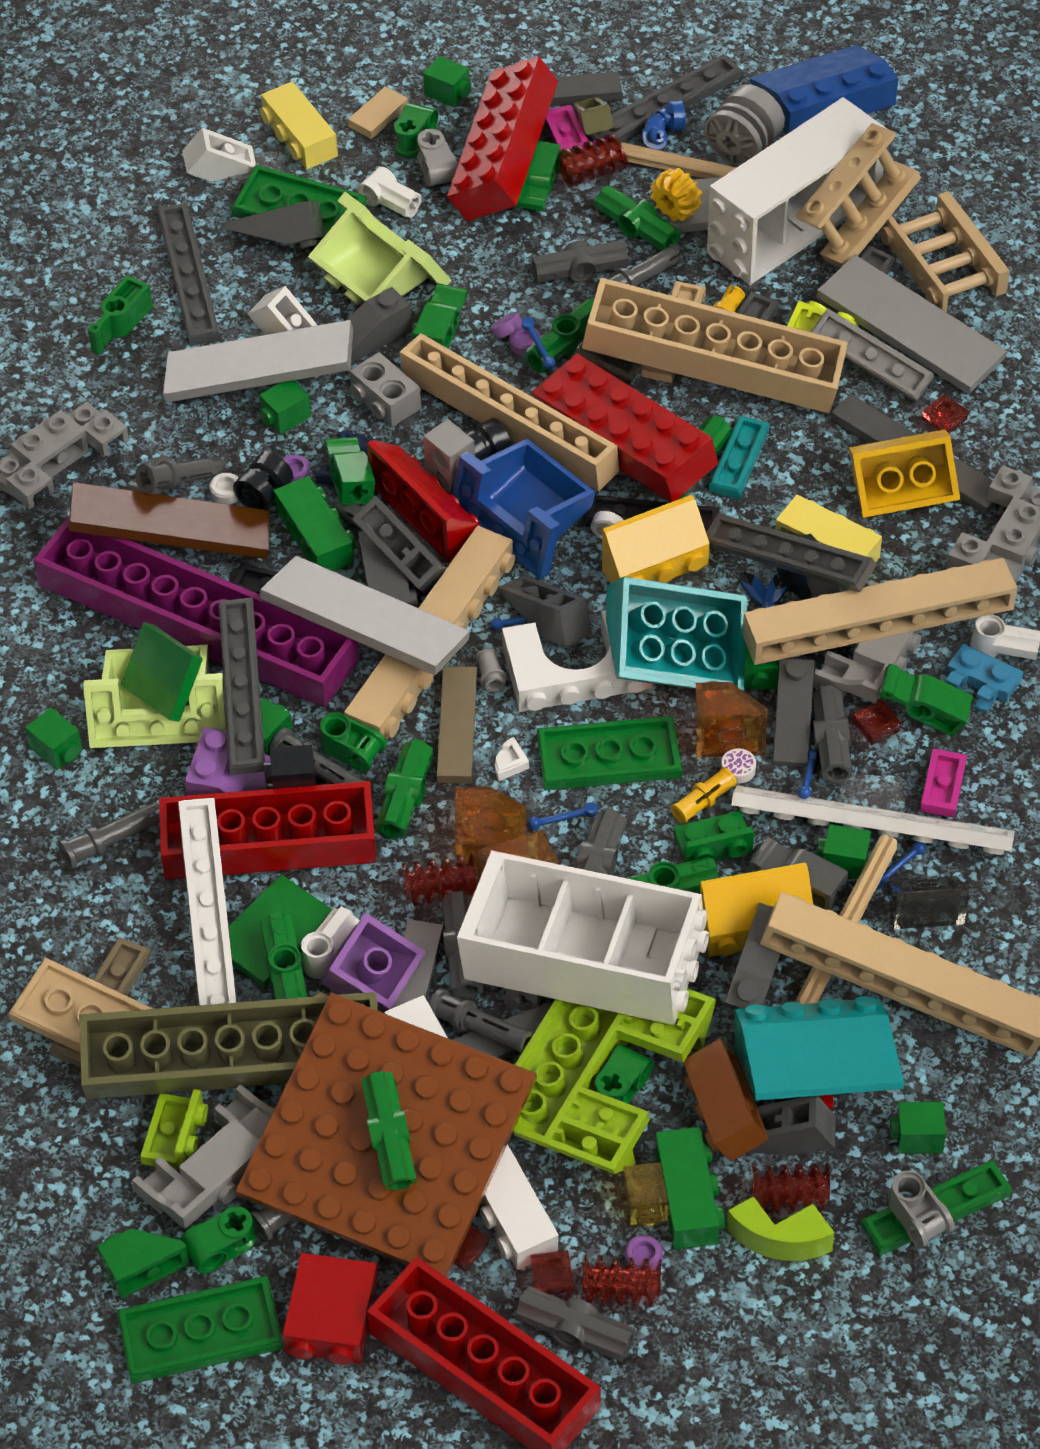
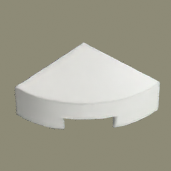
[495,737,529,781]

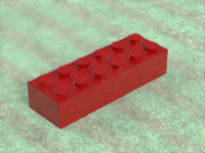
[447,56,558,221]
[532,353,718,503]
[159,781,377,880]
[367,1256,601,1449]

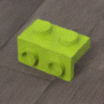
[140,1089,208,1171]

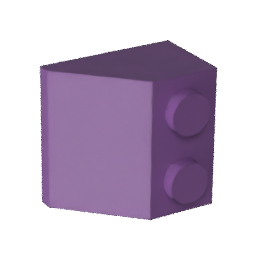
[185,727,271,796]
[321,913,426,1011]

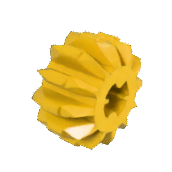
[650,168,703,222]

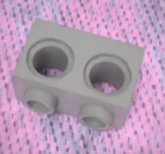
[349,352,421,427]
[423,419,475,494]

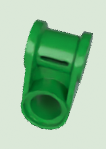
[394,103,438,158]
[320,713,387,773]
[595,1044,654,1104]
[180,1206,257,1274]

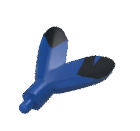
[740,572,789,608]

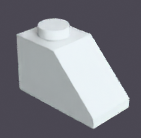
[182,128,256,182]
[248,286,318,335]

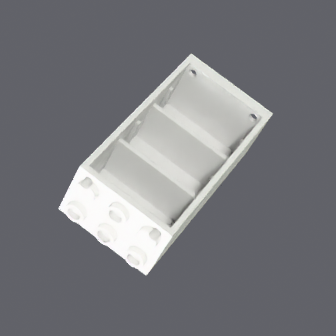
[707,97,887,285]
[457,850,709,1025]

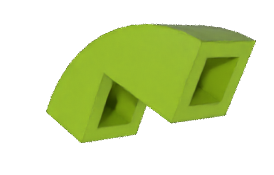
[727,1196,835,1261]

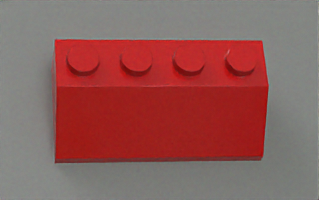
[367,440,481,564]

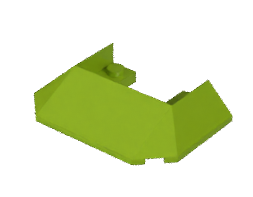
[513,988,716,1174]

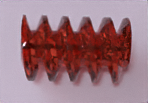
[559,134,628,187]
[401,852,477,907]
[751,1162,830,1213]
[582,1255,662,1308]

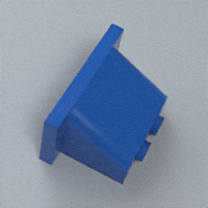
[452,438,595,579]

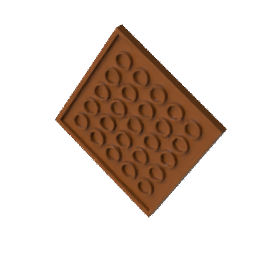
[236,992,537,1277]

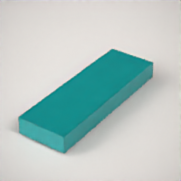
[709,415,770,500]

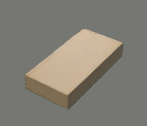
[348,86,409,139]

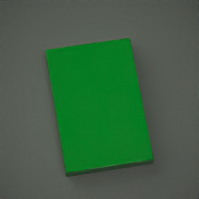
[121,622,203,722]
[228,875,333,989]

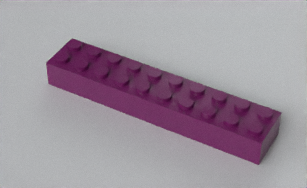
[33,515,359,708]

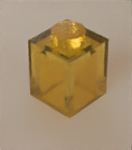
[623,1162,668,1226]

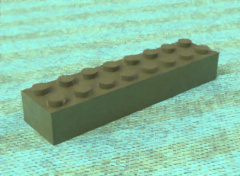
[79,992,378,1099]

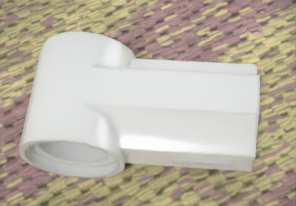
[357,167,422,218]
[970,614,1040,660]
[301,906,360,979]

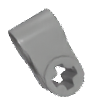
[417,129,458,187]
[889,1171,955,1249]

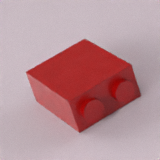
[283,1253,378,1365]

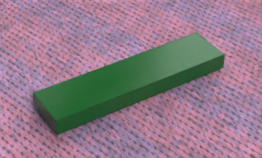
[861,1160,1012,1256]

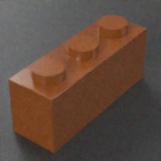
[684,1038,769,1161]

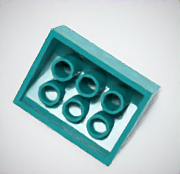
[606,577,747,696]
[735,996,904,1101]

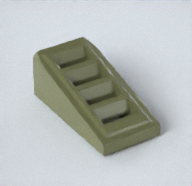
[571,97,614,135]

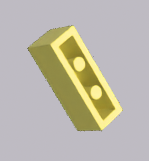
[260,81,338,170]
[775,495,882,562]

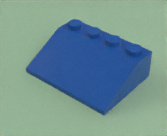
[750,45,898,135]

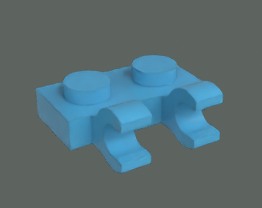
[946,644,1024,714]

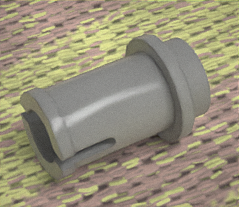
[476,648,507,692]

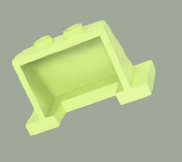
[308,192,452,306]
[83,645,227,748]

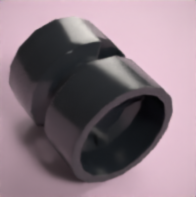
[465,418,512,461]
[233,451,294,510]

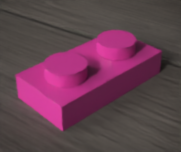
[544,105,590,160]
[920,749,967,818]

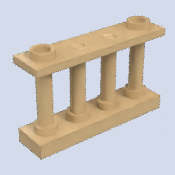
[796,123,921,268]
[880,191,1010,312]

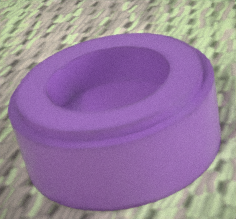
[490,312,522,339]
[509,326,540,356]
[283,455,311,483]
[625,1235,663,1276]

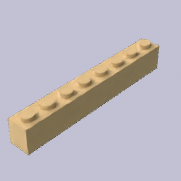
[400,333,619,491]
[344,525,515,740]
[742,558,1018,665]
[760,892,1040,1057]

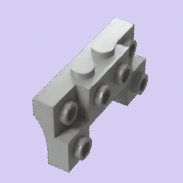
[0,402,129,510]
[946,465,1040,583]
[813,580,922,703]
[132,1084,275,1229]

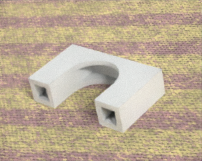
[502,610,652,712]

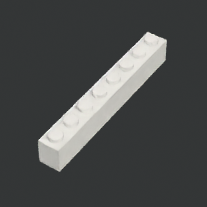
[384,995,559,1270]

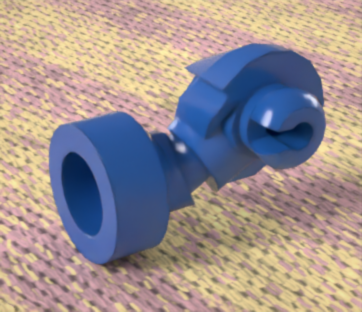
[641,100,686,150]

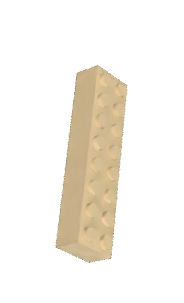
[582,278,848,414]

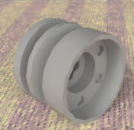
[704,84,785,166]

